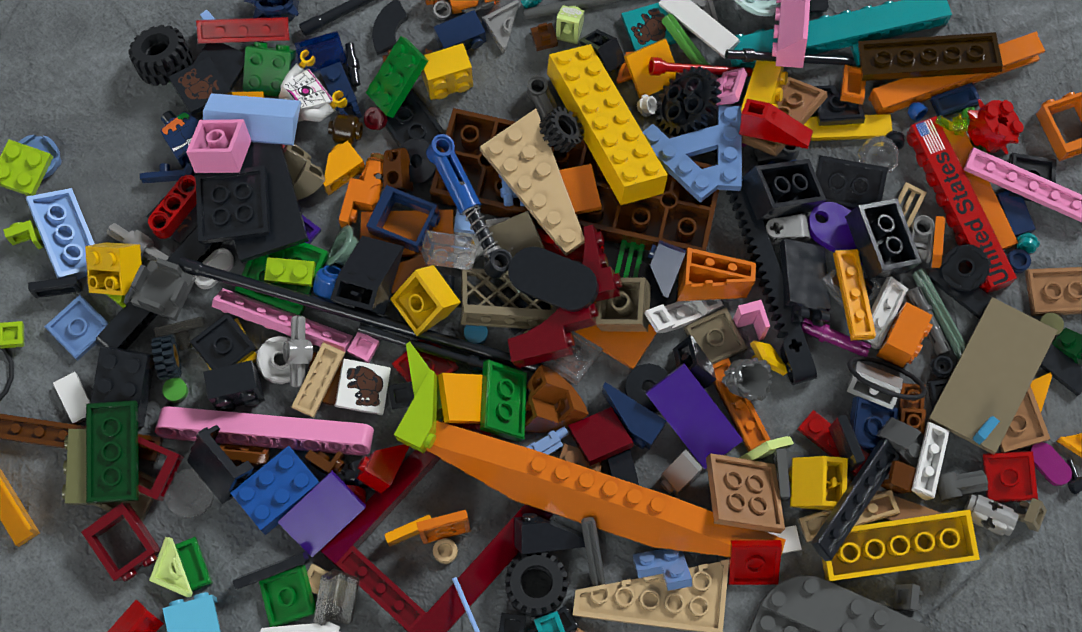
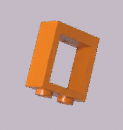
[1036,92,1082,162]

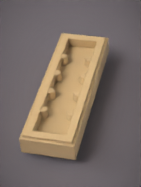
[291,342,345,418]

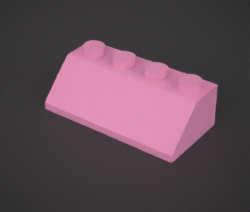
[772,0,810,68]

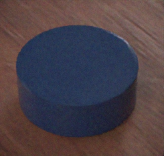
[1007,249,1031,273]

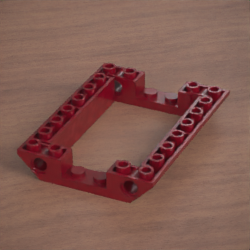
[321,420,553,632]

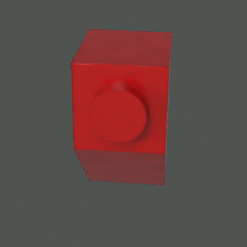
[356,444,409,493]

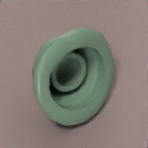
[326,225,359,266]

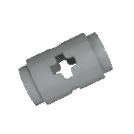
[963,494,1019,536]

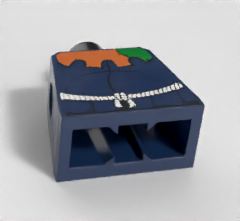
[160,110,199,168]

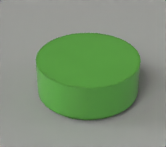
[162,378,188,403]

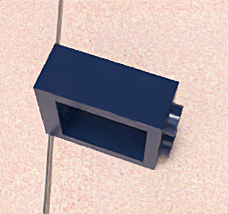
[366,185,441,254]

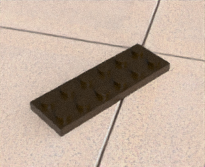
[858,32,1003,81]

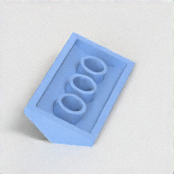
[203,93,301,145]
[26,188,94,279]

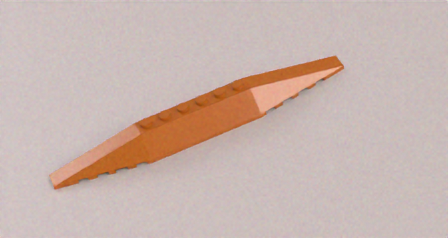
[426,421,786,557]

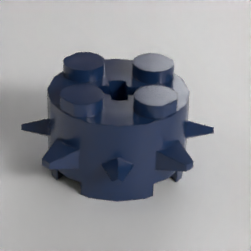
[244,0,299,21]

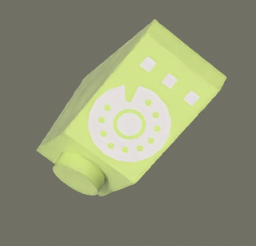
[556,6,585,44]

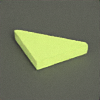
[739,436,794,461]
[149,537,193,597]

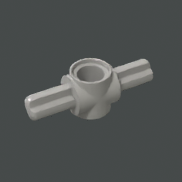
[107,223,169,262]
[283,316,313,387]

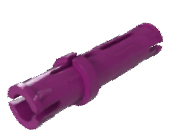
[801,317,871,357]

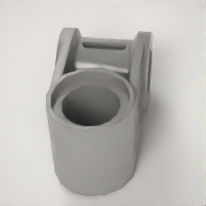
[766,215,810,246]
[909,215,935,263]

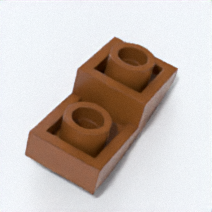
[898,383,926,434]

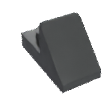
[877,417,922,468]

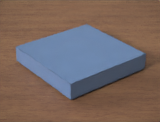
[44,295,109,361]

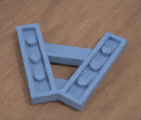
[643,105,742,203]

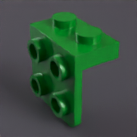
[243,42,296,97]

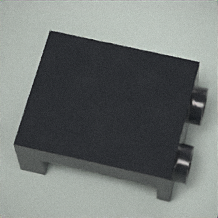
[187,425,254,504]

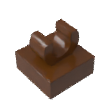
[530,23,558,51]

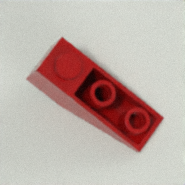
[739,99,813,149]

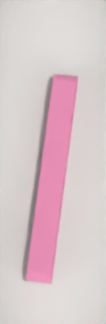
[155,407,374,456]

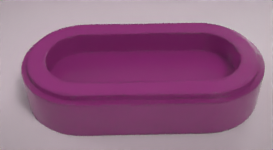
[1029,442,1072,486]

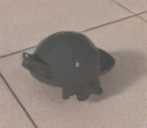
[721,357,772,401]

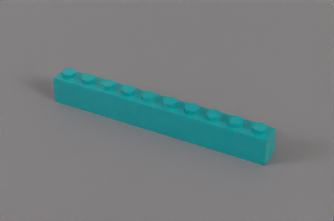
[730,0,952,68]

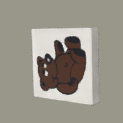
[335,359,391,415]

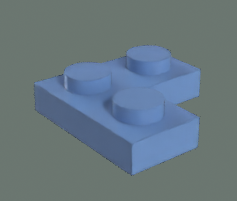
[633,549,692,591]

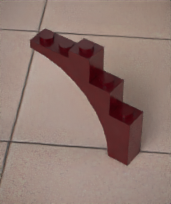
[508,225,622,368]

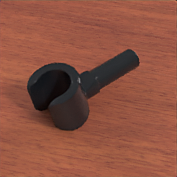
[1067,459,1082,494]

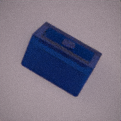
[294,31,346,72]

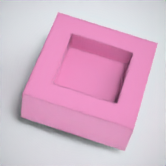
[347,332,380,363]

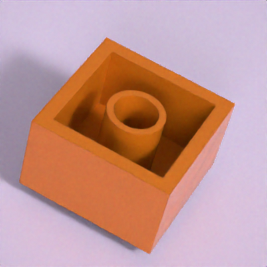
[876,302,933,368]

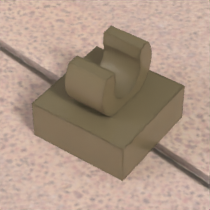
[1017,498,1047,532]

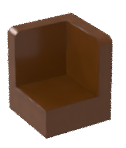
[880,460,916,494]

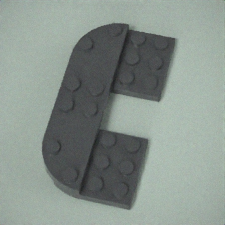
[749,576,934,632]

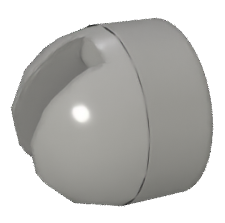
[433,0,451,20]

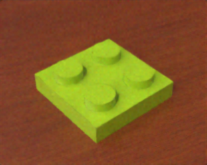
[0,139,53,196]

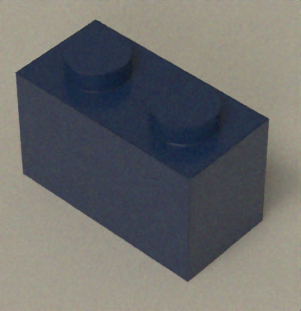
[433,10,486,50]

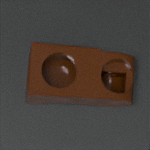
[383,148,413,192]

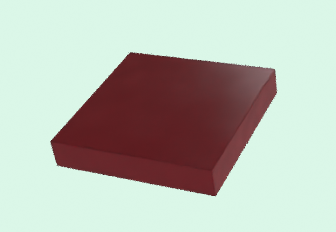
[568,407,633,466]

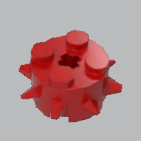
[967,99,1024,155]

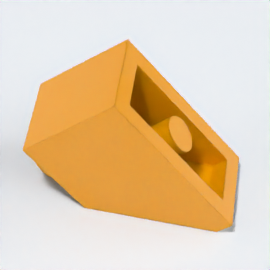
[323,141,365,196]

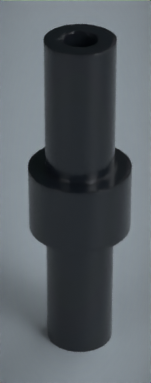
[345,42,361,87]

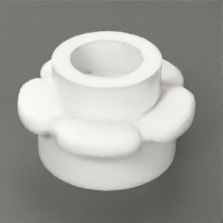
[637,94,657,117]

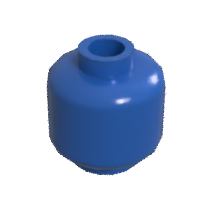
[313,265,341,301]

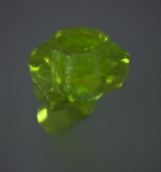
[935,114,968,137]

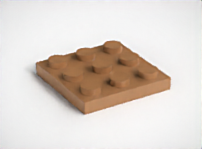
[706,453,785,534]

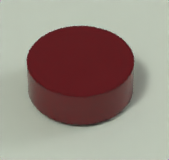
[364,107,387,130]

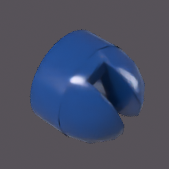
[908,102,928,122]

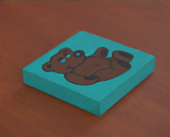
[621,3,677,51]

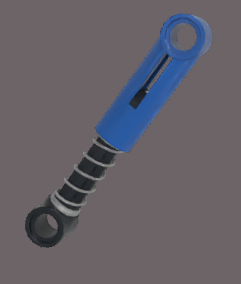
[426,134,512,278]

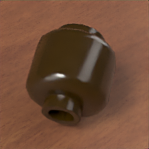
[328,114,363,145]

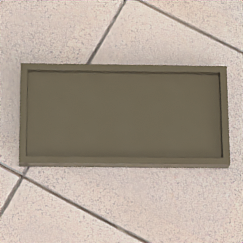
[928,297,1058,455]

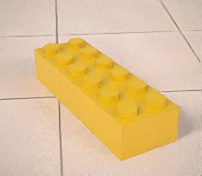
[821,510,980,582]

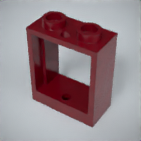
[138,436,184,501]
[81,502,161,582]

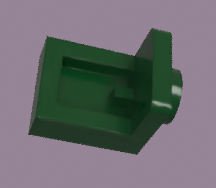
[1052,327,1082,366]

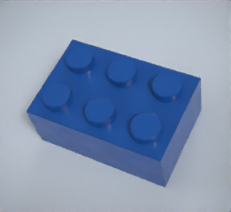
[231,446,319,535]

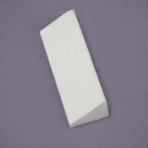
[911,422,950,500]

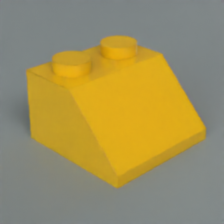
[390,265,461,336]

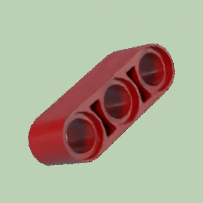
[148,175,197,239]

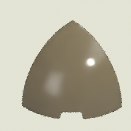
[284,144,325,200]

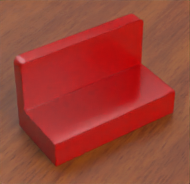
[107,600,164,632]

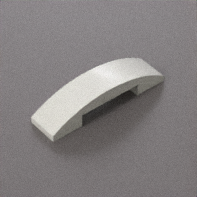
[644,299,724,333]

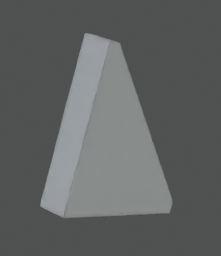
[482,0,519,53]

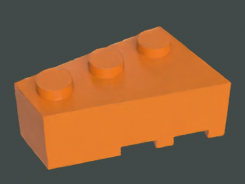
[677,248,756,301]

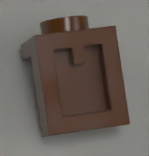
[305,450,345,475]

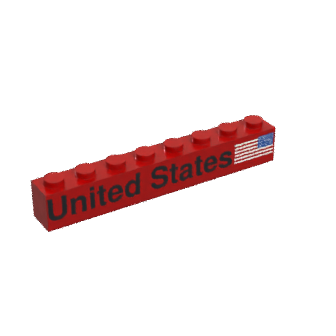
[906,116,1017,294]

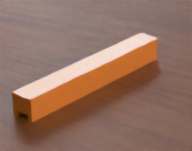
[868,31,1046,115]

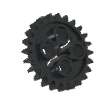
[655,66,722,137]

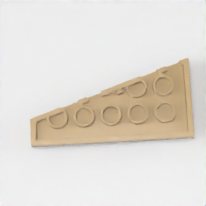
[480,109,585,256]
[572,559,729,632]

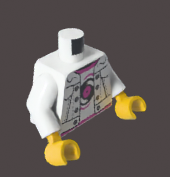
[279,50,348,122]

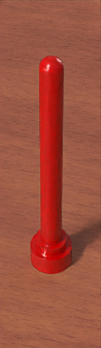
[648,57,753,77]

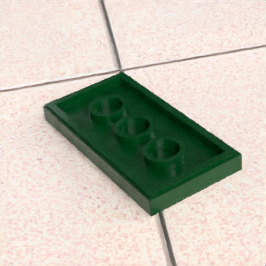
[86,401,139,504]

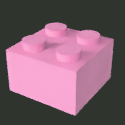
[186,119,251,173]

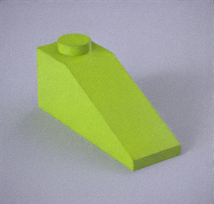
[394,370,438,453]

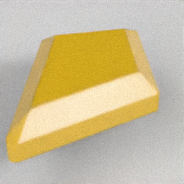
[750,341,788,376]

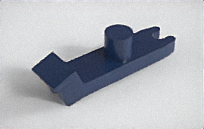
[140,163,195,183]

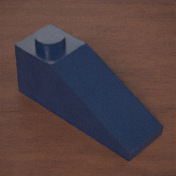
[602,382,667,450]

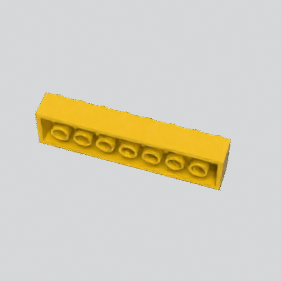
[547,44,668,205]

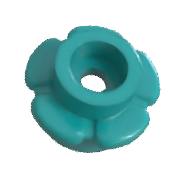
[1017,233,1040,254]

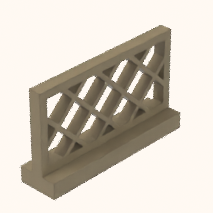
[460,268,557,329]

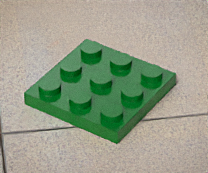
[235,243,329,316]

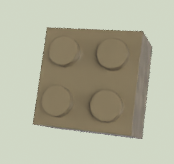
[595,278,651,332]

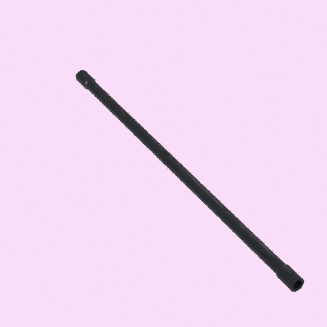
[178,257,569,381]

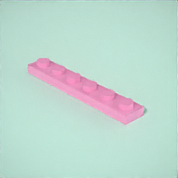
[963,148,1082,222]
[212,288,353,352]

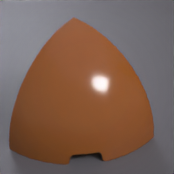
[525,365,589,433]

